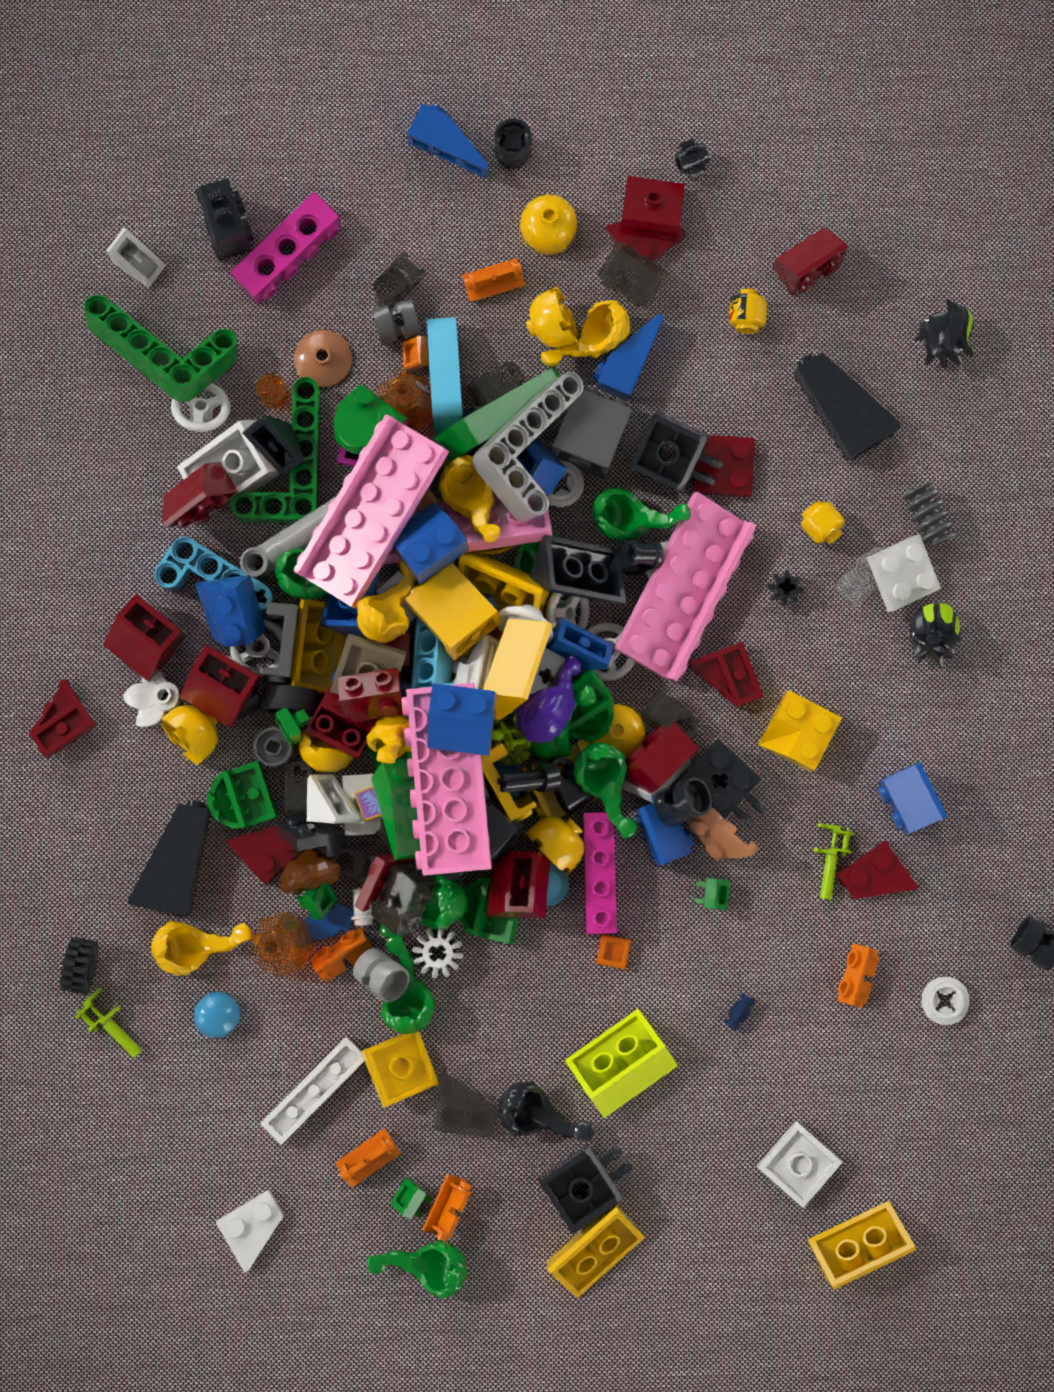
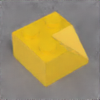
[758,690,842,772]

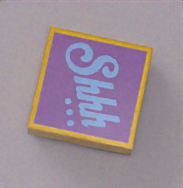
[354,786,382,822]

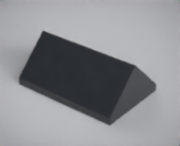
[529,535,626,606]

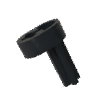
[497,760,561,793]

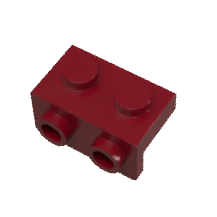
[338,668,403,723]

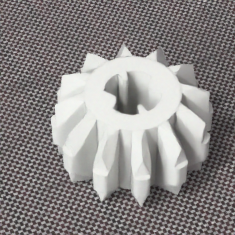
[412,928,463,978]

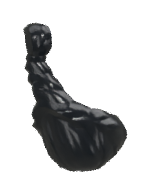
[498,1081,594,1142]

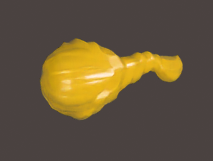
[541,300,630,367]
[438,455,501,542]
[357,561,415,643]
[367,714,412,764]
[151,920,253,976]

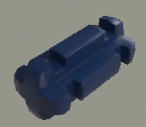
[724,994,756,1031]

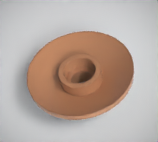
[294,330,352,388]

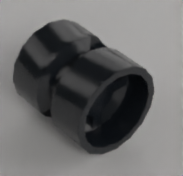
[494,118,532,169]
[655,777,712,827]
[1009,915,1054,971]

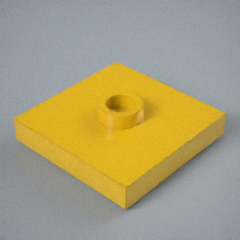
[361,1031,439,1108]

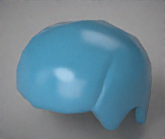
[194,991,240,1038]

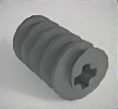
[903,481,959,548]

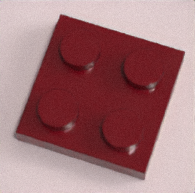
[692,435,755,498]

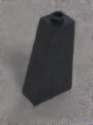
[793,353,902,462]
[127,799,211,916]

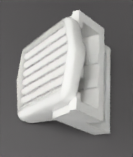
[452,635,513,714]

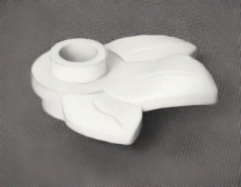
[123,671,181,727]

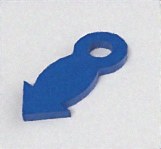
[280,902,354,950]

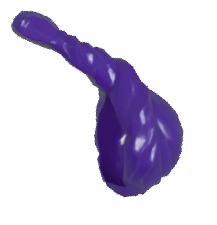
[515,656,581,743]

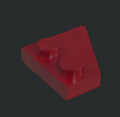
[605,222,686,272]
[689,641,764,708]
[29,678,97,759]
[226,825,302,884]
[836,840,919,899]
[354,855,419,912]

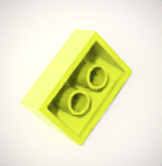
[565,1009,678,1118]

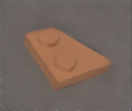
[688,807,759,860]

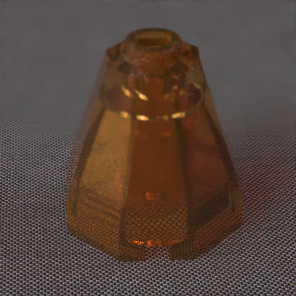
[376,371,433,431]
[250,912,316,977]

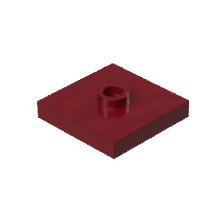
[621,176,685,234]

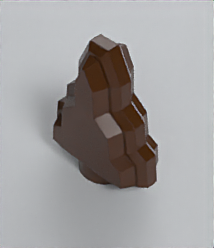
[280,848,341,895]

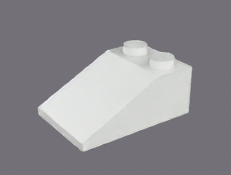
[177,419,280,516]

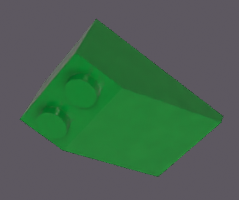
[371,759,421,860]

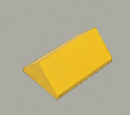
[458,551,550,612]
[290,599,346,694]
[483,619,553,720]
[808,1201,916,1290]
[546,1204,645,1298]

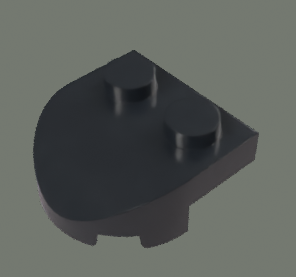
[277,816,347,857]

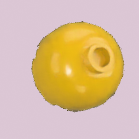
[520,194,578,255]
[526,286,579,348]
[590,704,646,757]
[161,705,218,765]
[298,718,353,773]
[526,816,584,875]

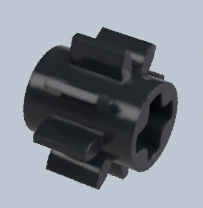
[674,139,710,178]
[766,570,805,608]

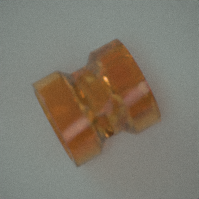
[256,373,288,409]

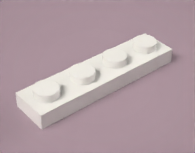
[260,1036,365,1145]

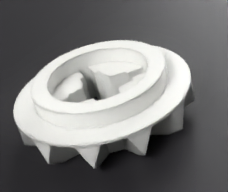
[547,461,584,508]
[921,977,969,1025]

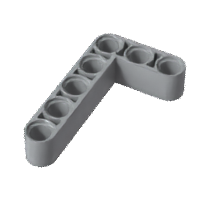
[473,372,584,522]

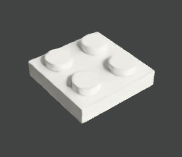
[866,534,941,612]
[757,1121,843,1208]

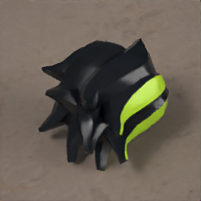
[914,299,974,368]
[909,603,963,668]

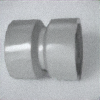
[353,948,410,1003]

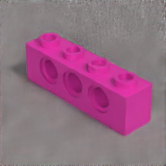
[230,192,341,304]
[582,812,617,934]

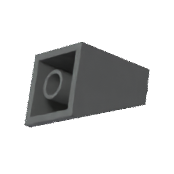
[552,387,633,479]

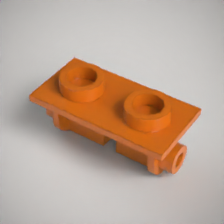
[462,258,526,303]
[311,928,373,982]
[837,943,880,1008]
[335,1128,401,1188]
[422,1174,472,1242]

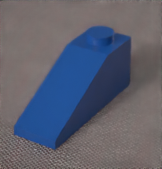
[407,103,489,179]
[594,314,664,402]

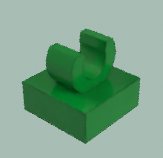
[275,707,310,746]
[695,878,730,910]
[297,884,338,920]
[390,1177,432,1219]

